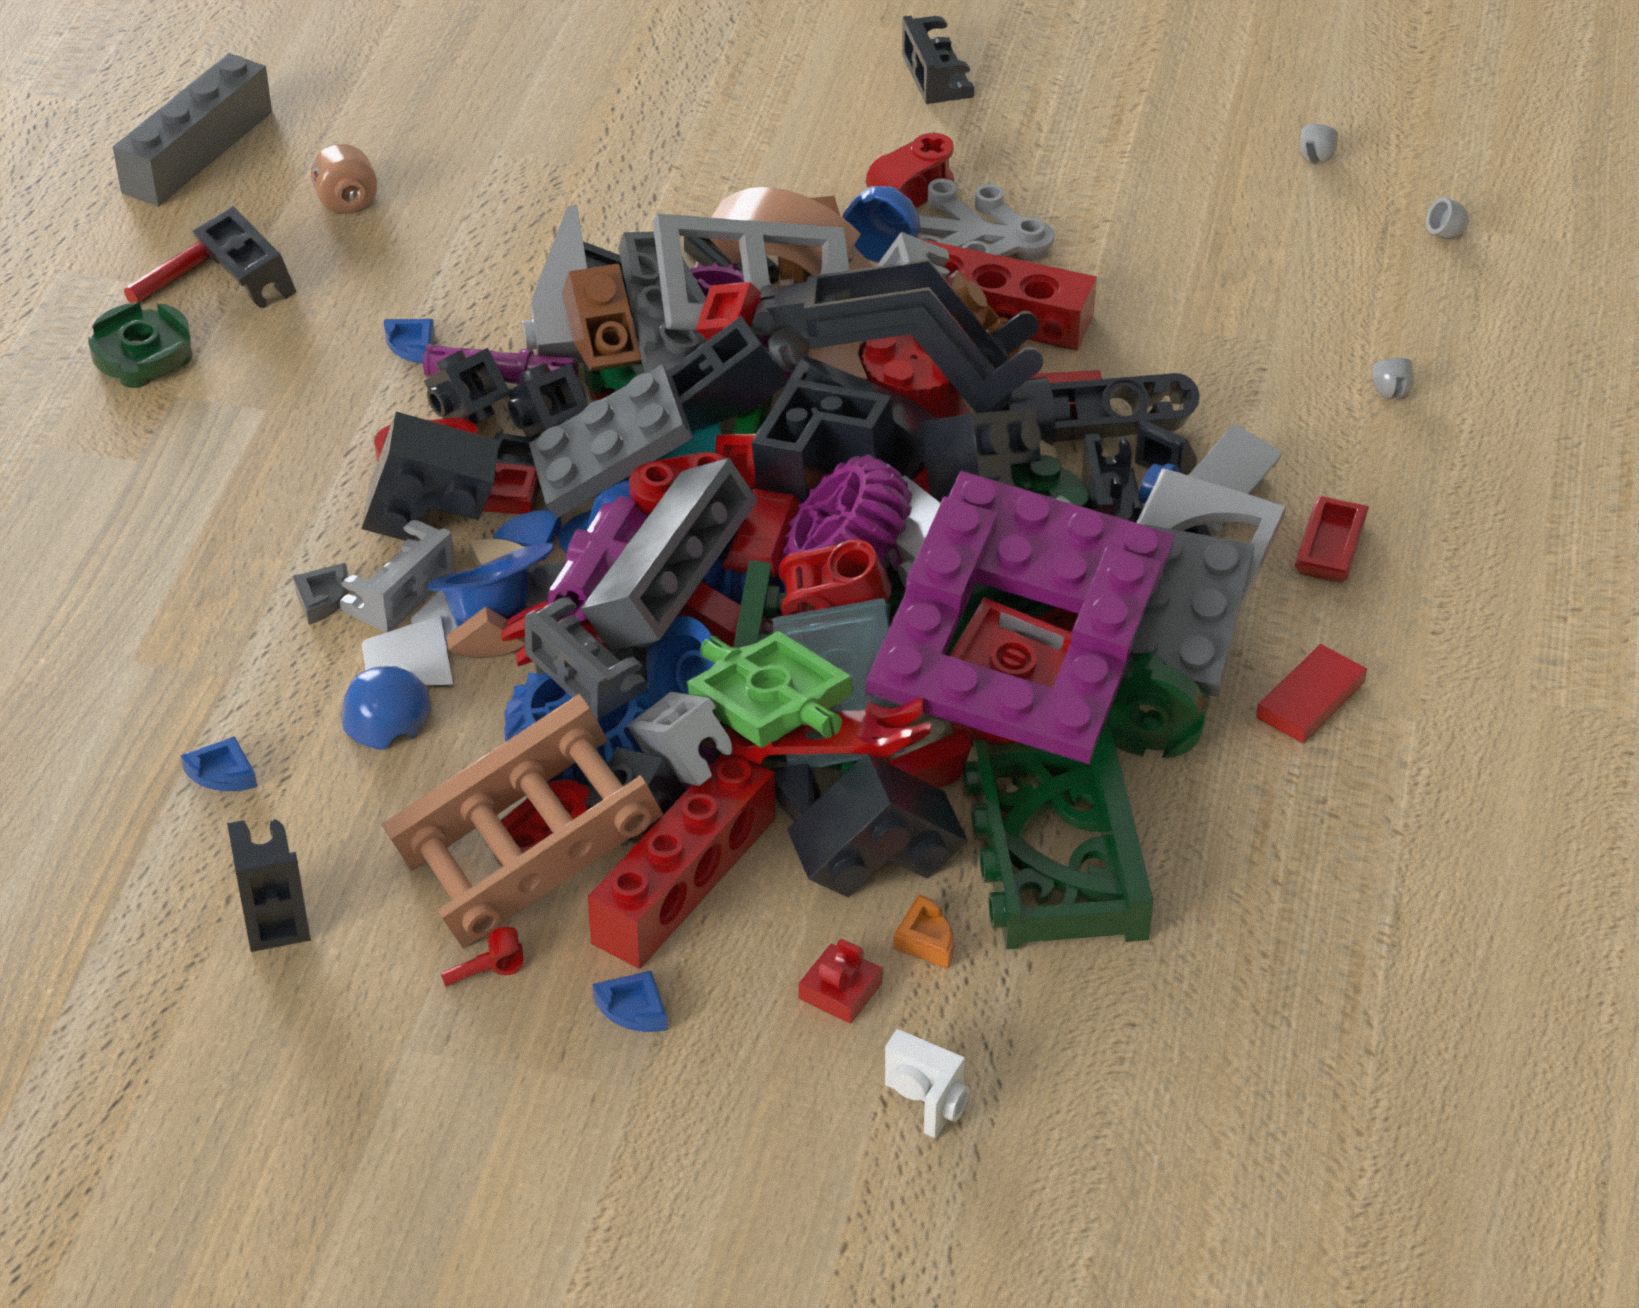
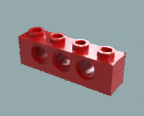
[918,238,1097,351]
[588,753,775,969]

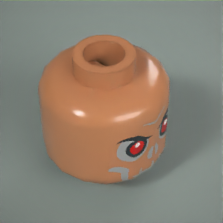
[311,144,377,214]

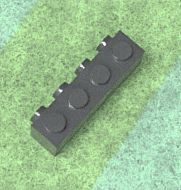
[113,53,272,207]
[581,458,758,651]

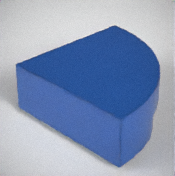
[384,319,435,364]
[493,510,562,560]
[180,736,257,791]
[592,970,668,1032]

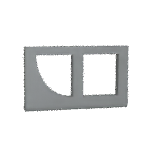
[652,214,850,335]
[1136,469,1286,619]

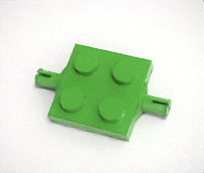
[687,631,853,748]

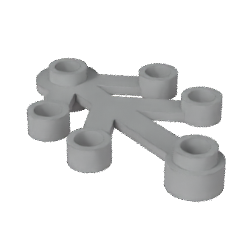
[918,179,1054,261]

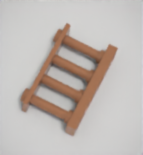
[381,694,663,949]

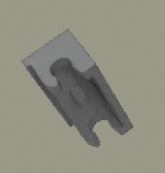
[525,598,646,721]

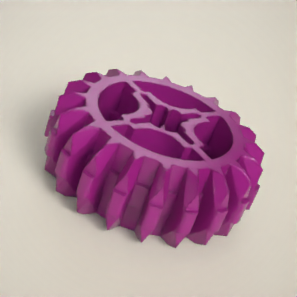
[782,454,913,573]

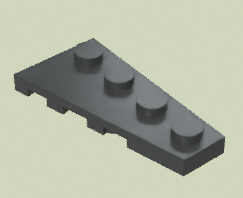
[618,231,708,373]

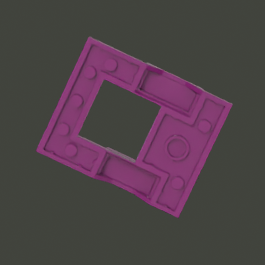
[865,471,1175,764]

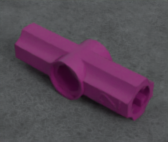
[547,496,647,621]

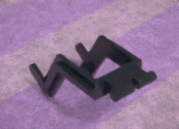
[753,259,1043,413]

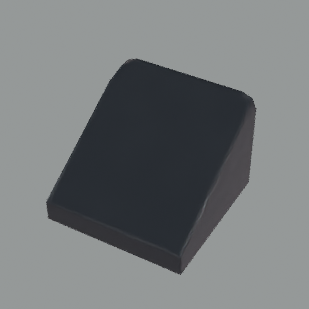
[1135,419,1197,475]
[769,763,822,822]

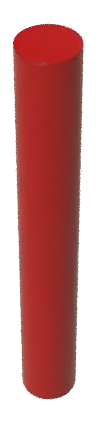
[124,241,210,303]

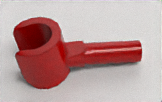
[440,926,524,987]

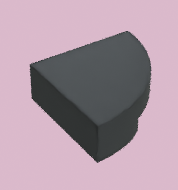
[293,563,349,624]

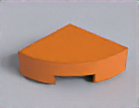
[893,894,954,969]

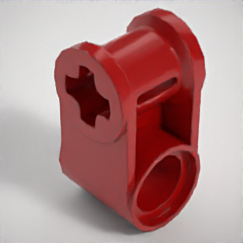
[865,132,954,208]
[779,539,892,627]

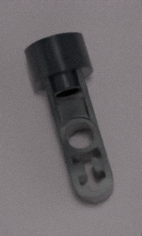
[1000,373,1200,446]

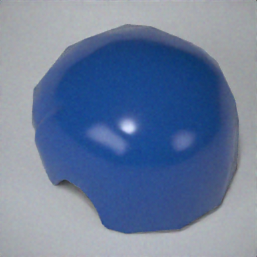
[842,186,921,263]
[341,666,432,750]

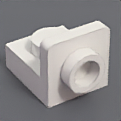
[885,1029,970,1139]

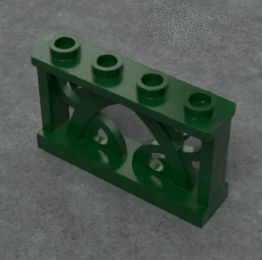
[963,727,1154,949]

